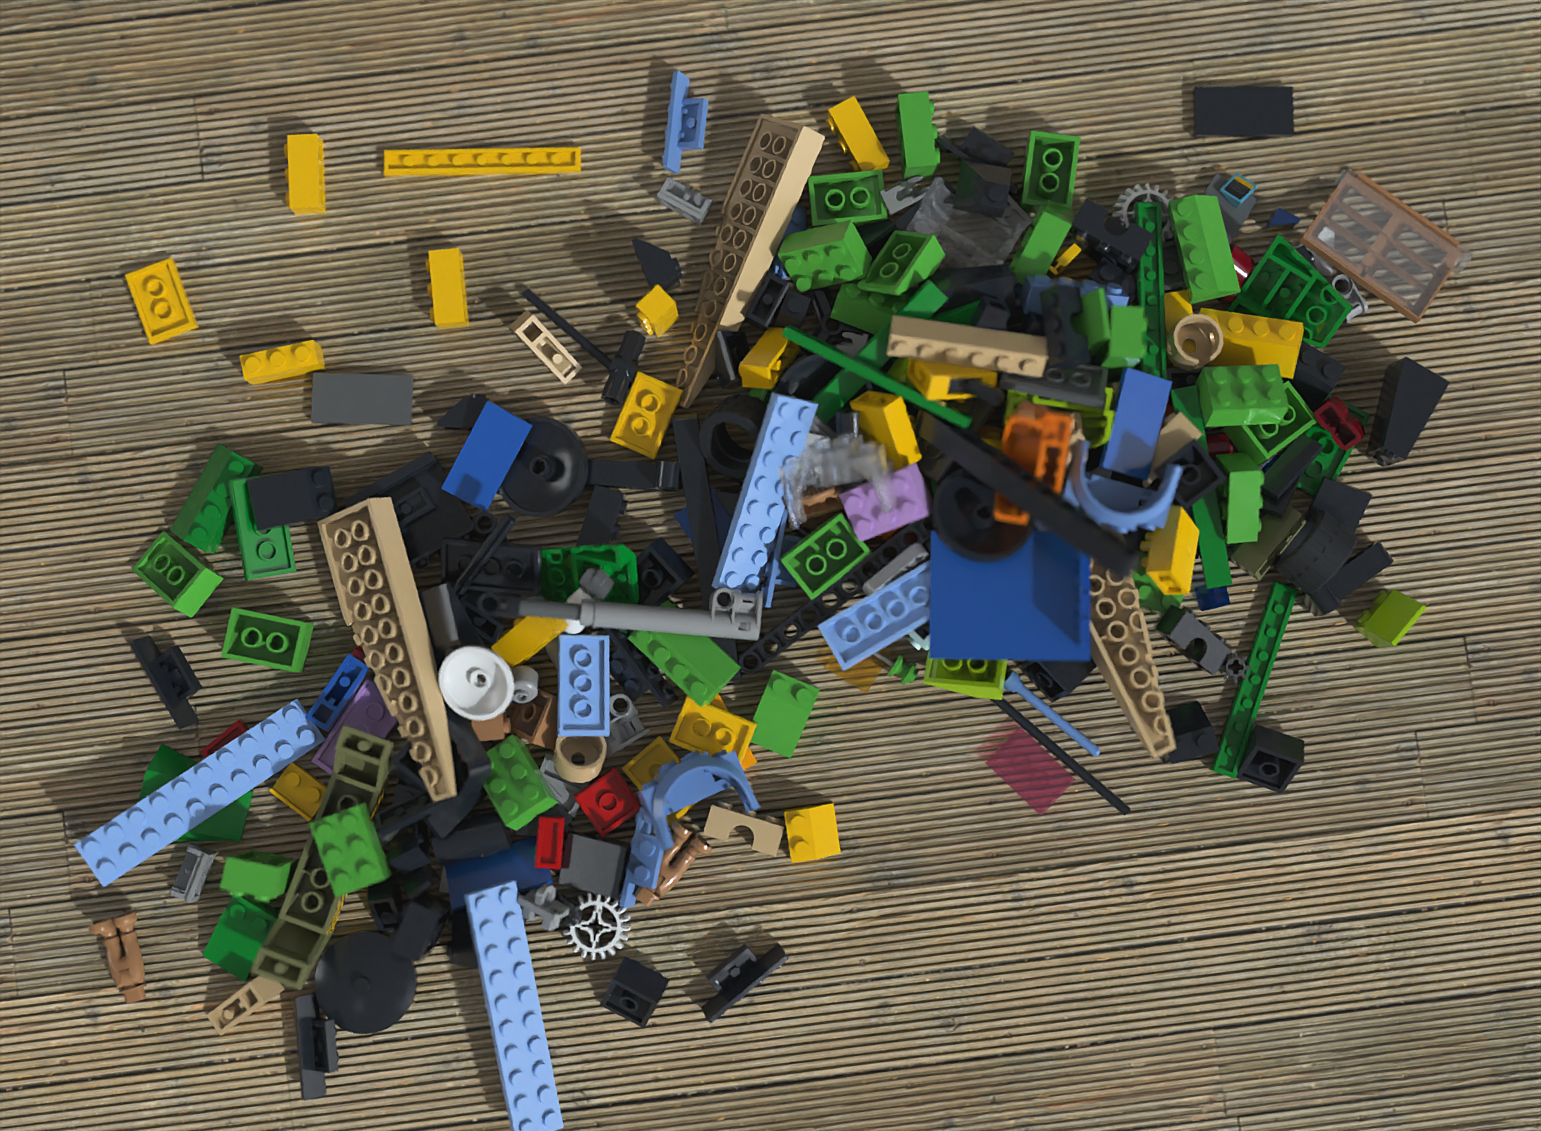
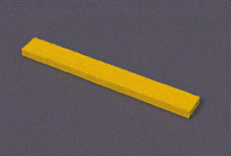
[383,147,581,176]

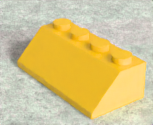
[1199,308,1304,379]

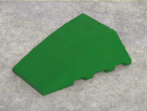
[1227,233,1353,349]
[541,544,639,634]
[138,744,254,842]

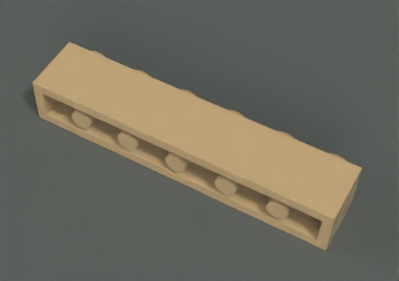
[887,315,1047,377]

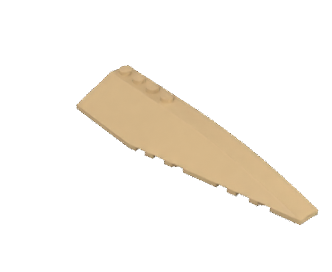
[1060,472,1176,759]

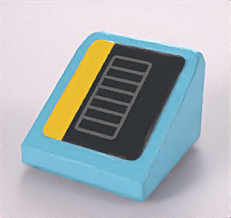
[1219,173,1257,208]

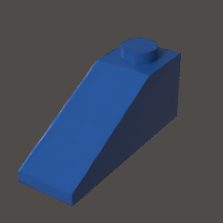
[305,653,370,732]

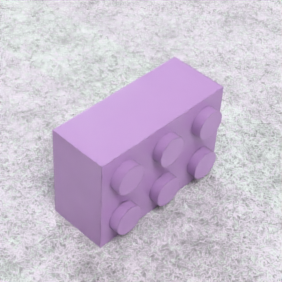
[839,462,932,542]

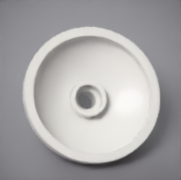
[439,646,514,720]

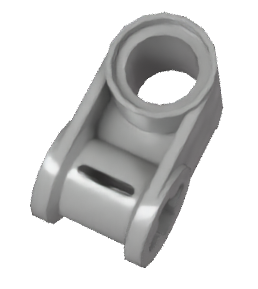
[1328,274,1368,324]

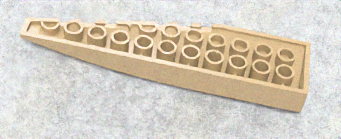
[675,113,825,409]
[317,497,456,802]

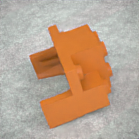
[995,402,1073,524]

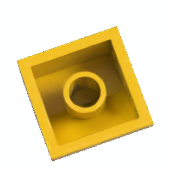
[784,803,841,863]

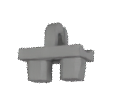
[517,884,570,931]

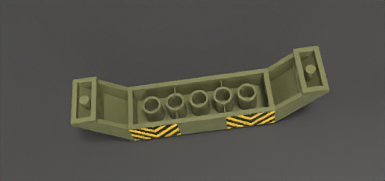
[251,725,393,990]

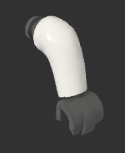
[563,568,614,635]

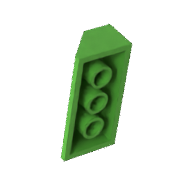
[1167,195,1241,304]
[628,599,741,707]

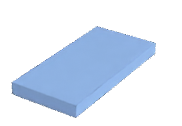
[557,634,609,737]

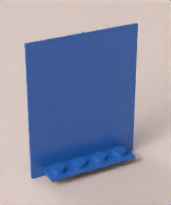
[929,531,1092,661]

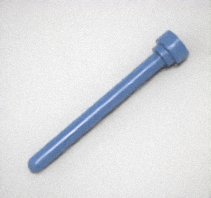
[1004,670,1100,756]

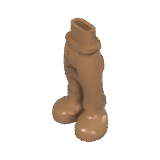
[633,819,712,907]
[88,911,147,1004]

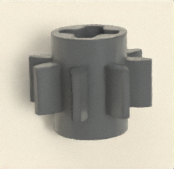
[1220,652,1252,684]

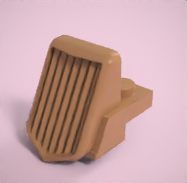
[790,469,848,528]

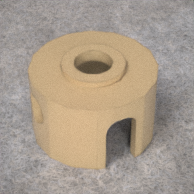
[1166,314,1224,371]
[553,736,607,783]

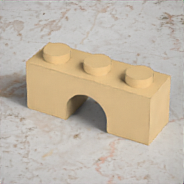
[703,801,784,857]

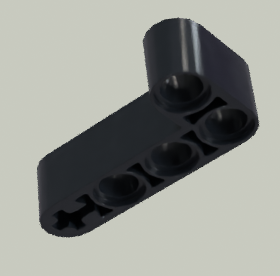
[585,459,681,492]
[1300,540,1394,617]
[442,695,492,796]

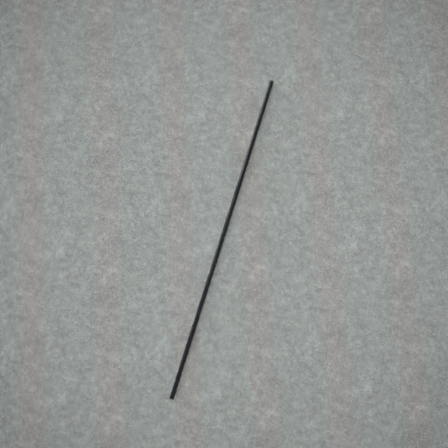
[522,288,1131,816]

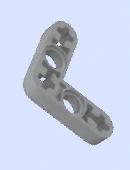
[862,543,931,596]

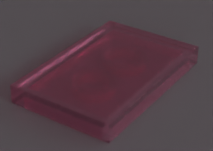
[986,727,1076,816]

